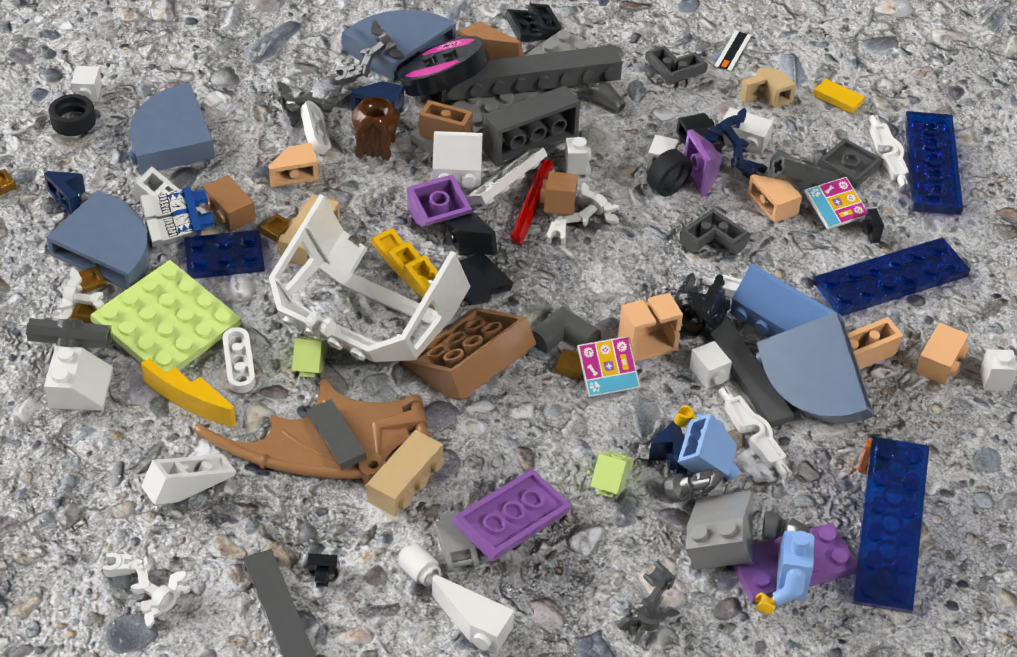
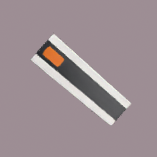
[714,30,752,71]

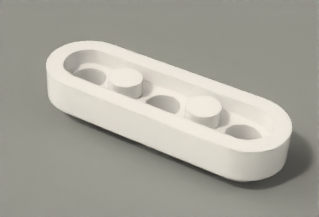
[300,100,331,155]
[223,327,255,393]

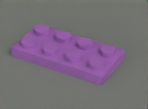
[452,469,572,562]
[731,522,859,604]

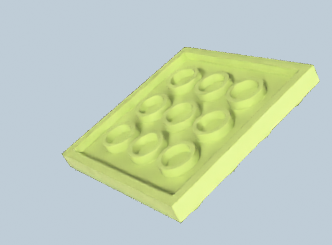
[91,260,242,372]

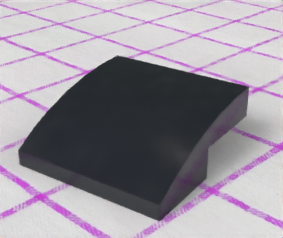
[505,3,563,42]
[459,254,514,305]

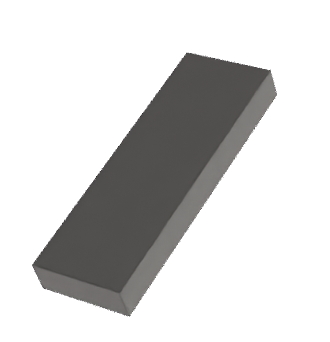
[307,399,367,470]

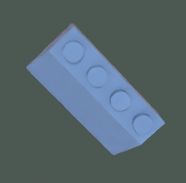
[730,263,841,337]

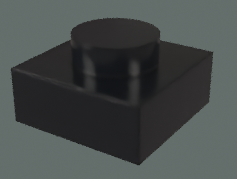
[861,208,884,244]

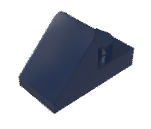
[44,171,85,215]
[649,420,688,477]

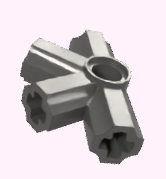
[769,150,839,189]
[26,318,113,348]

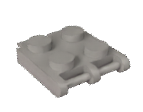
[435,509,505,572]

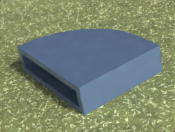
[342,10,456,81]
[129,82,215,174]
[46,190,150,290]
[756,312,874,423]

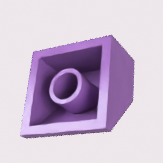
[407,174,472,226]

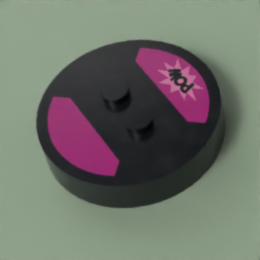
[397,36,490,96]

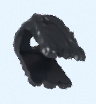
[674,273,731,337]

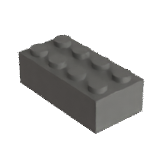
[483,85,580,167]

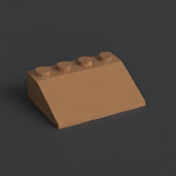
[402,308,536,400]

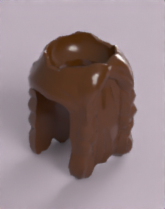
[352,97,400,161]

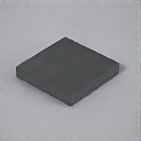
[817,138,884,188]

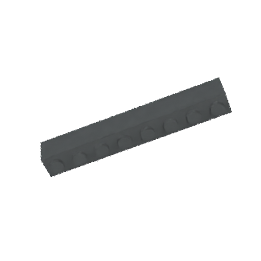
[439,45,622,102]

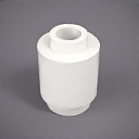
[398,543,441,586]

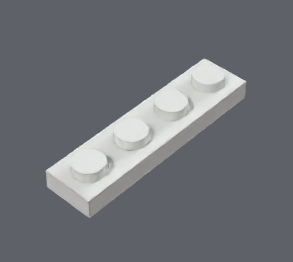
[466,147,548,206]

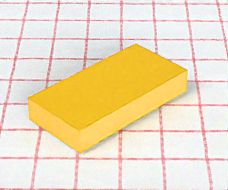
[813,79,865,114]

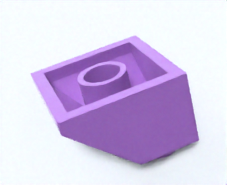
[684,129,722,197]

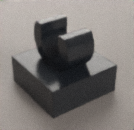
[307,553,340,587]

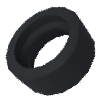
[48,94,96,136]
[646,149,693,197]

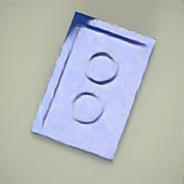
[184,230,265,279]

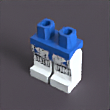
[140,187,214,248]

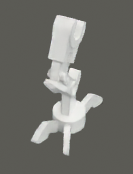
[547,183,619,245]
[58,268,105,320]
[103,553,190,629]

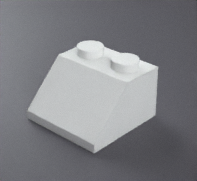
[433,131,483,188]
[44,346,113,411]

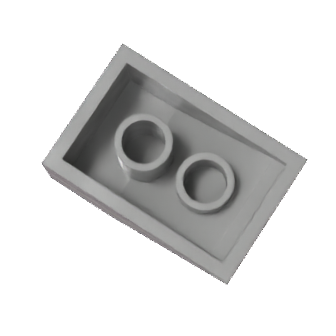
[686,490,754,570]

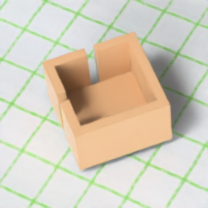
[618,293,683,362]

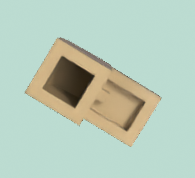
[740,68,796,108]

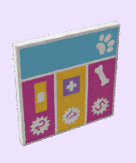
[804,177,867,230]
[577,336,640,398]

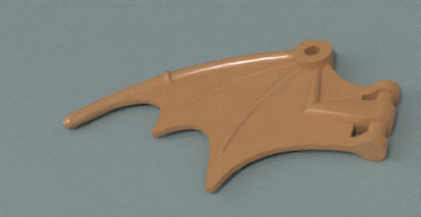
[194,378,431,484]

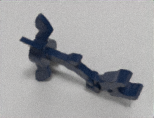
[703,108,768,179]

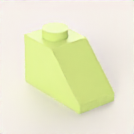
[292,337,329,377]
[590,450,635,497]

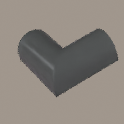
[645,46,708,85]
[680,209,750,254]
[532,306,601,353]

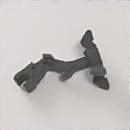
[335,20,404,86]
[277,81,351,127]
[617,561,680,645]

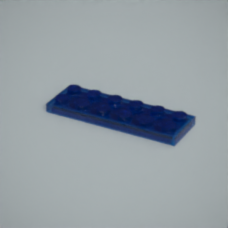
[905,111,963,215]
[813,237,970,316]
[852,436,930,614]

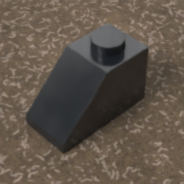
[446,212,498,255]

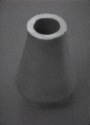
[592,81,626,113]

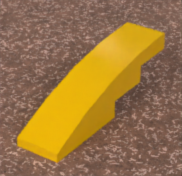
[371,227,438,306]
[141,358,236,427]

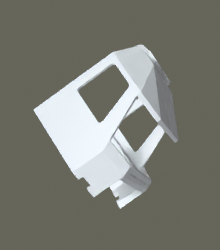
[269,194,471,362]

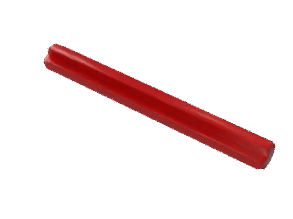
[510,159,553,245]

